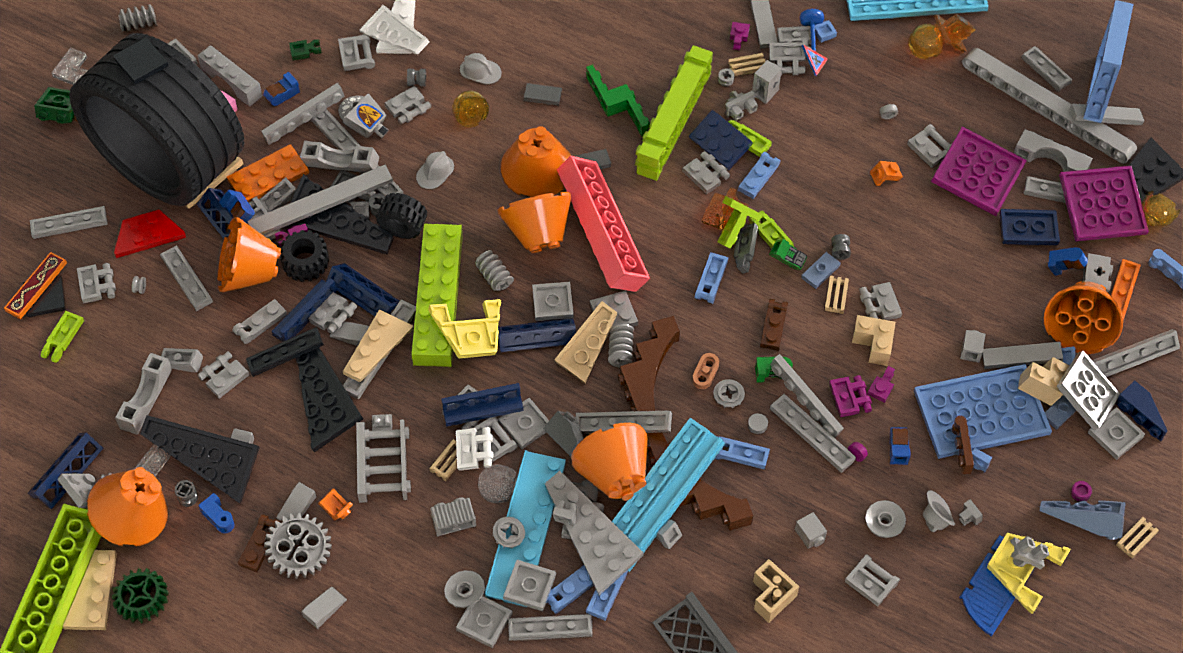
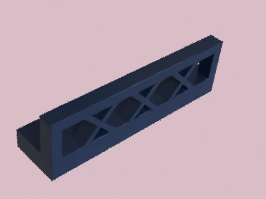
[197,188,249,239]
[326,263,400,317]
[272,278,337,342]
[498,318,576,352]
[441,383,524,427]
[28,432,103,509]

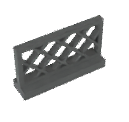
[652,592,738,653]

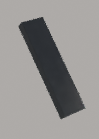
[246,327,324,377]

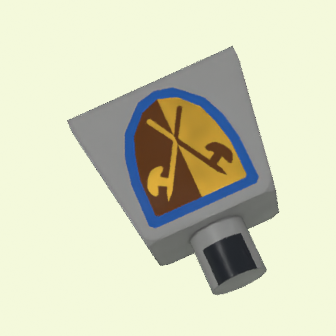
[343,94,389,138]

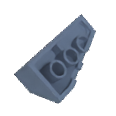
[1040,501,1126,540]

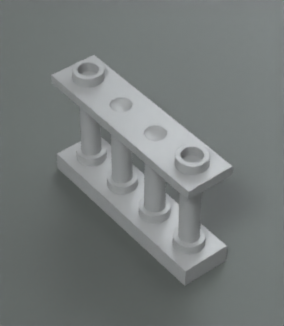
[356,420,411,503]

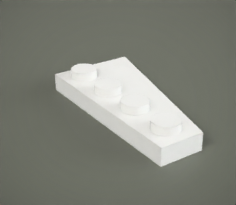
[376,0,416,54]
[359,5,429,55]

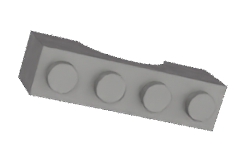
[197,45,262,107]
[1014,129,1093,172]
[300,141,379,173]
[115,353,172,435]

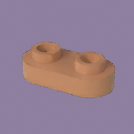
[692,353,719,389]

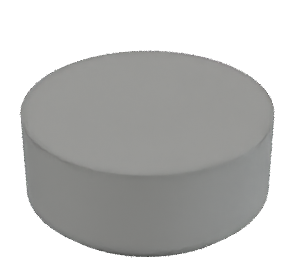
[879,104,898,119]
[748,414,768,434]

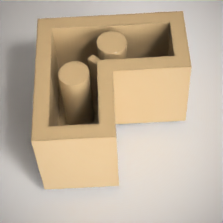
[852,315,896,366]
[1018,357,1069,406]
[753,559,799,623]

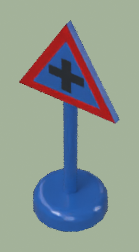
[800,9,828,77]

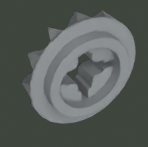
[713,379,745,409]
[493,517,525,548]

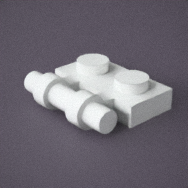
[456,427,493,471]

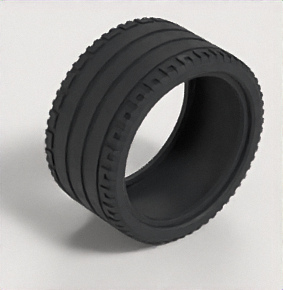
[69,33,245,206]

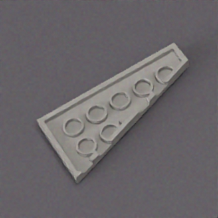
[545,471,644,596]

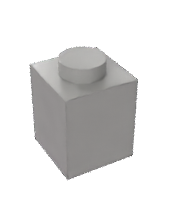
[960,330,986,363]
[795,512,827,549]

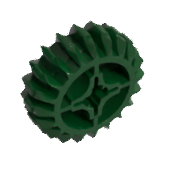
[111,568,169,623]

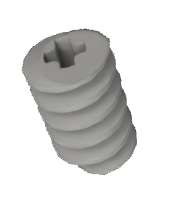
[118,4,157,32]
[475,250,514,291]
[608,324,634,368]

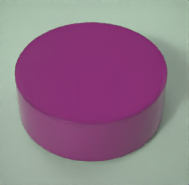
[848,442,868,462]
[1071,481,1092,502]

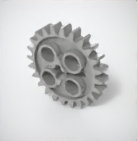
[264,513,332,579]

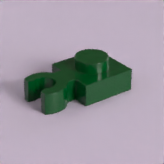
[289,39,322,61]

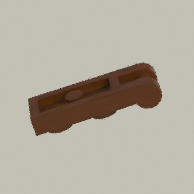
[760,299,788,351]
[952,415,974,474]
[238,514,282,572]

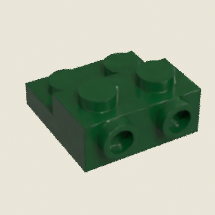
[34,87,75,124]

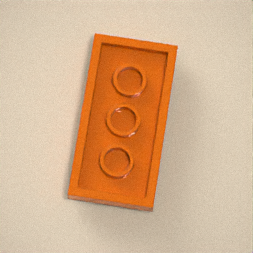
[227,144,309,202]

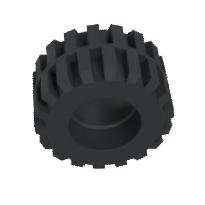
[376,193,427,239]
[280,230,329,282]

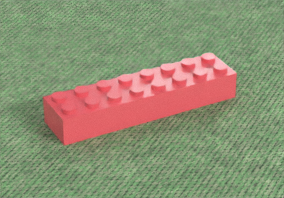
[557,156,650,292]

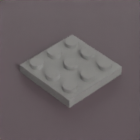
[1057,351,1120,430]

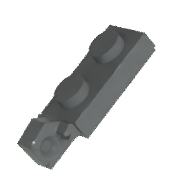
[734,223,758,273]

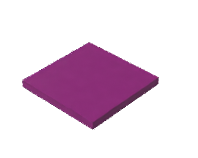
[931,126,1027,216]
[1059,166,1149,241]

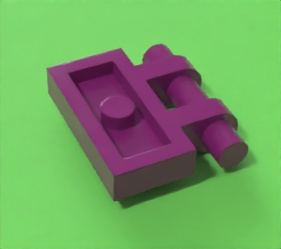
[829,375,872,417]

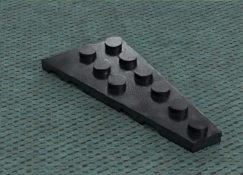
[1129,137,1183,205]
[288,174,394,254]
[296,347,364,452]
[140,415,260,504]

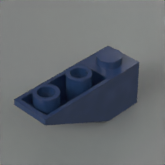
[1115,380,1168,441]

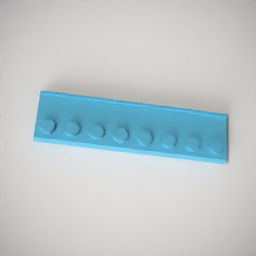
[846,0,989,21]
[612,418,725,572]
[485,450,566,607]

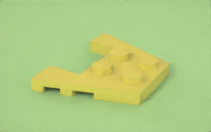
[428,299,501,359]
[987,533,1071,614]

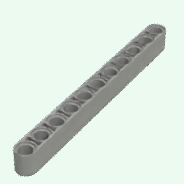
[962,48,1137,163]

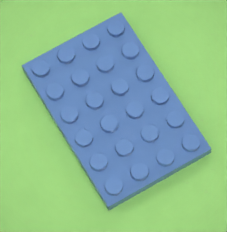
[914,364,1052,459]

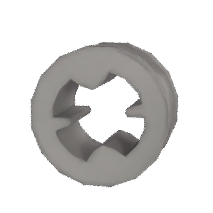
[718,69,734,87]
[132,276,146,294]

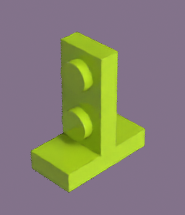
[717,196,763,249]

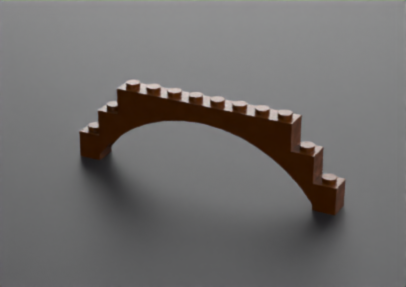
[617,316,754,531]

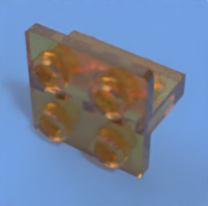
[934,14,975,53]
[702,187,749,230]

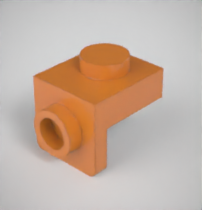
[870,161,903,186]
[318,488,353,520]

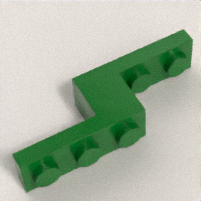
[586,64,650,137]

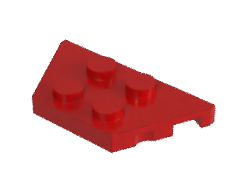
[114,210,186,258]

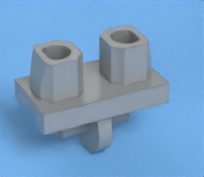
[724,90,758,121]
[1010,536,1049,569]

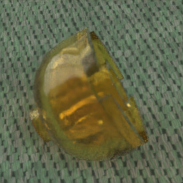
[908,23,944,59]
[452,90,489,128]
[1142,191,1180,227]

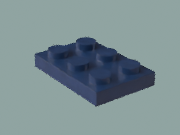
[688,109,753,170]
[1000,209,1060,245]

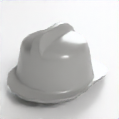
[460,53,502,84]
[416,151,454,189]
[923,491,955,532]

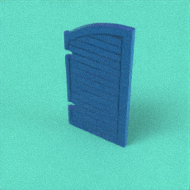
[960,535,1035,637]

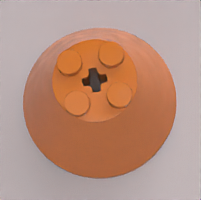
[501,126,571,197]
[497,192,571,254]
[217,217,281,292]
[1044,281,1123,354]
[571,423,648,501]
[87,467,168,547]

